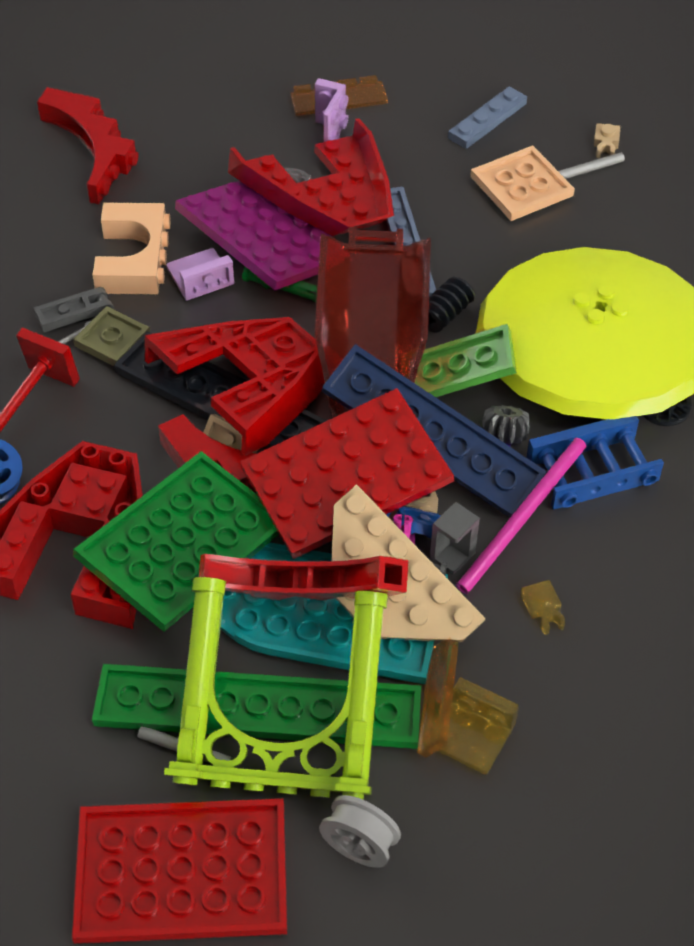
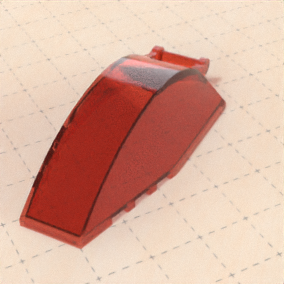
[315,227,431,418]

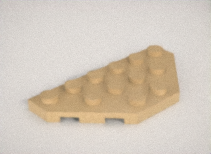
[332,484,486,642]

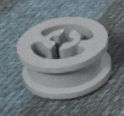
[319,795,401,868]

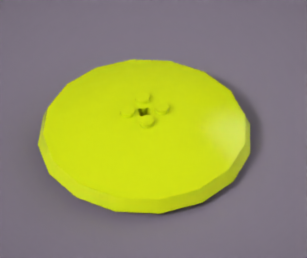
[476,247,694,419]

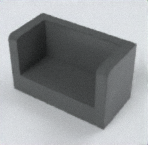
[430,502,480,574]

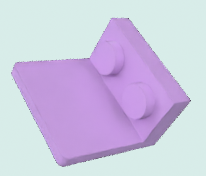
[315,78,348,142]
[166,248,234,301]

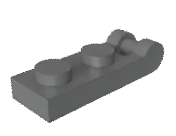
[34,287,115,332]

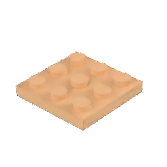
[471,145,575,221]

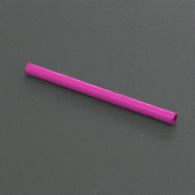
[456,438,587,594]

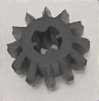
[482,405,530,445]

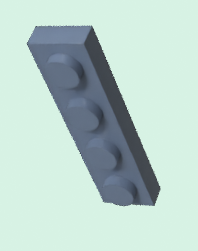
[448,86,527,149]

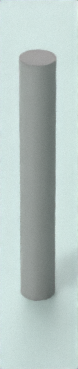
[558,152,625,179]
[138,727,233,764]

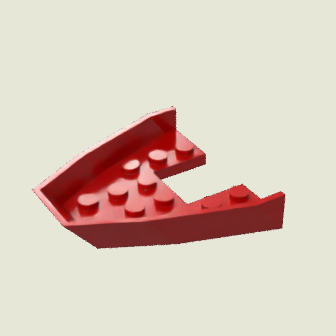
[228,118,394,236]
[145,317,342,456]

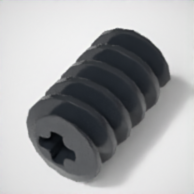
[418,277,475,333]

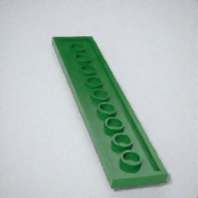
[92,664,421,749]

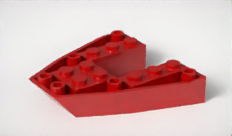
[0,441,143,629]

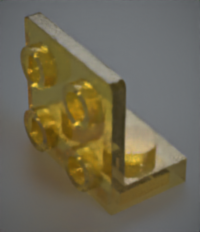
[429,677,519,774]

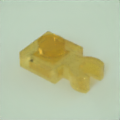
[520,580,565,634]

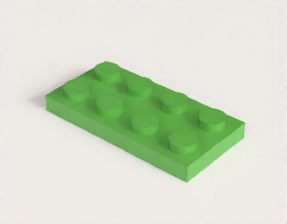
[404,324,517,397]

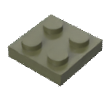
[73,306,150,366]

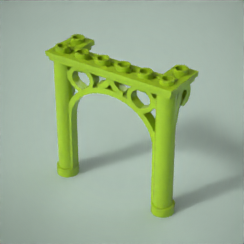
[164,577,388,800]

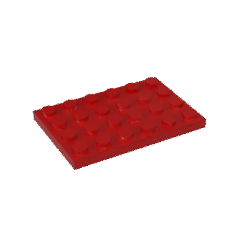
[240,388,454,559]
[72,798,287,944]

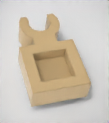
[594,123,620,158]

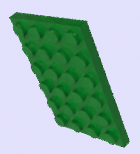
[73,451,279,632]

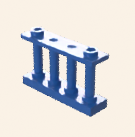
[526,416,664,510]

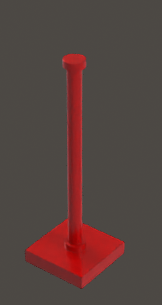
[0,327,80,433]

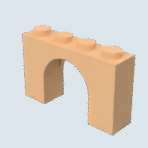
[93,203,171,294]

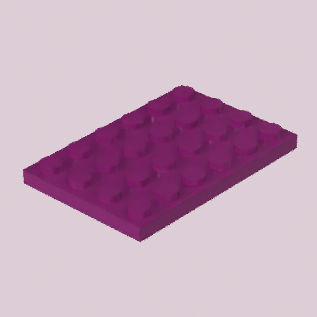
[175,180,353,290]

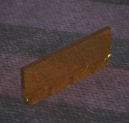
[291,75,388,116]

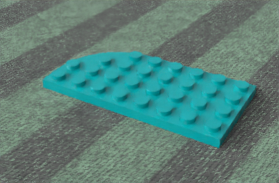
[220,543,448,685]

